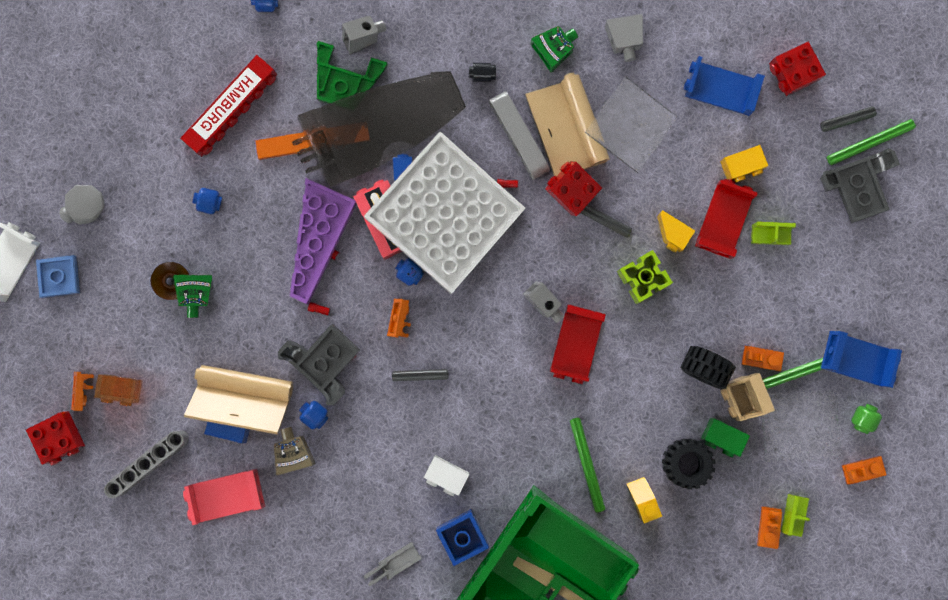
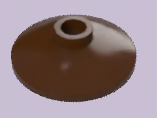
[150,262,189,300]

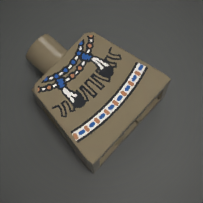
[274,427,316,475]

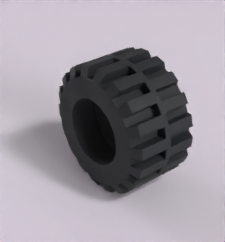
[680,346,736,389]
[662,438,716,490]

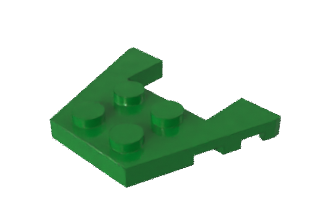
[317,41,388,112]

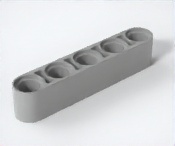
[489,91,550,180]
[104,430,189,498]

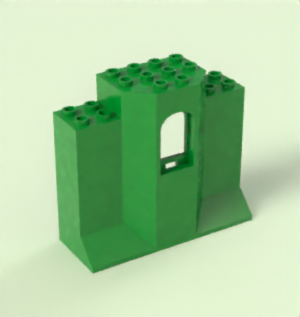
[456,485,639,600]

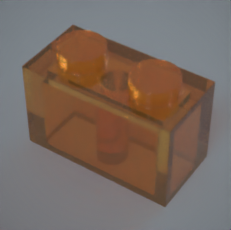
[94,374,142,406]

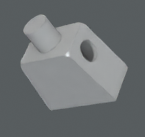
[605,14,643,62]
[342,16,386,55]
[522,281,564,323]

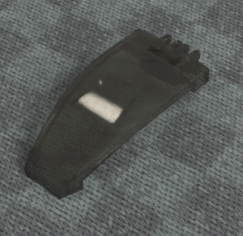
[292,71,466,188]

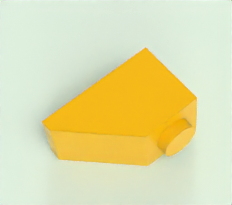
[657,210,695,252]
[627,477,662,523]

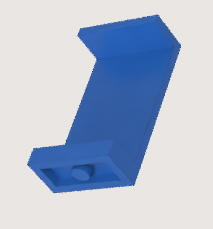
[683,56,765,116]
[821,331,902,388]

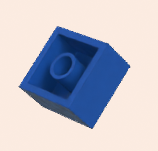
[436,509,489,566]

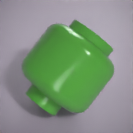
[851,404,882,434]

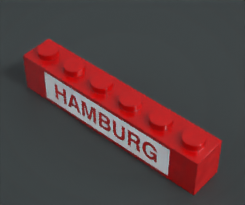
[180,55,277,157]

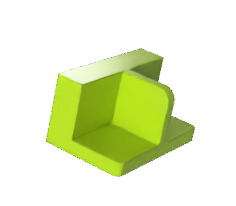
[751,222,796,245]
[781,494,810,537]

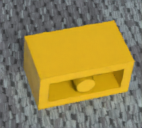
[720,145,768,183]

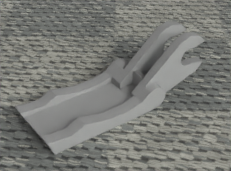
[364,542,422,586]

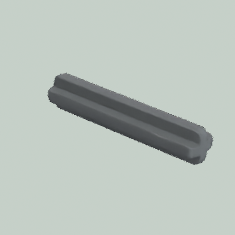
[820,106,877,132]
[580,205,632,238]
[392,369,449,382]

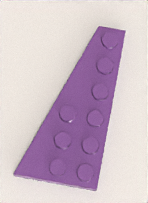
[290,178,357,305]

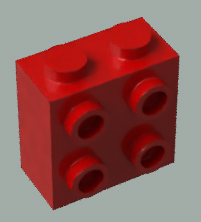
[769,41,826,96]
[545,161,602,216]
[26,411,85,466]

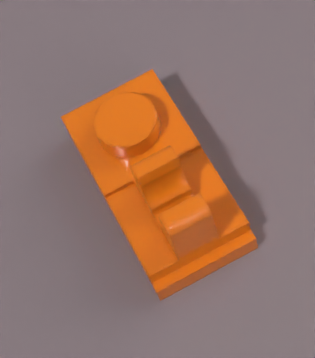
[387,299,411,338]
[741,346,784,372]
[71,372,94,411]
[842,456,887,485]
[757,506,782,549]

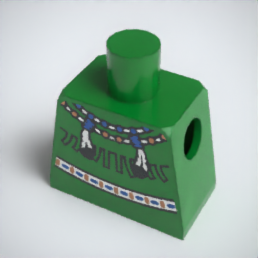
[531,26,578,73]
[173,275,212,318]

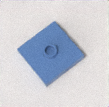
[36,255,80,298]

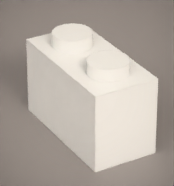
[424,455,469,496]

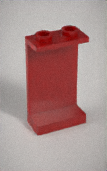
[695,179,758,259]
[550,304,606,385]

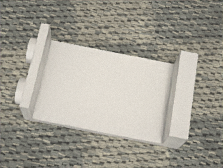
[0,222,40,302]

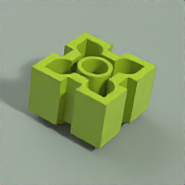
[616,250,673,304]

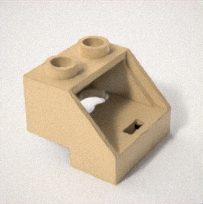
[720,373,775,421]

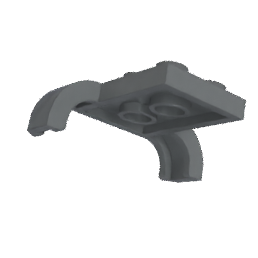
[820,148,900,224]
[278,324,360,405]

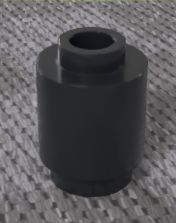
[469,63,496,82]

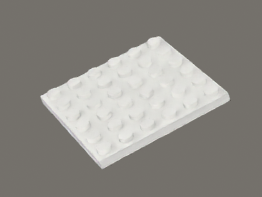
[364,132,525,294]

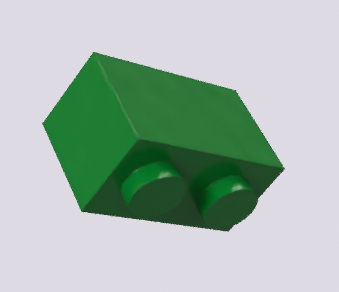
[701,418,750,458]

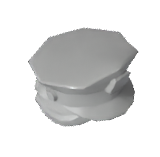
[59,185,105,224]

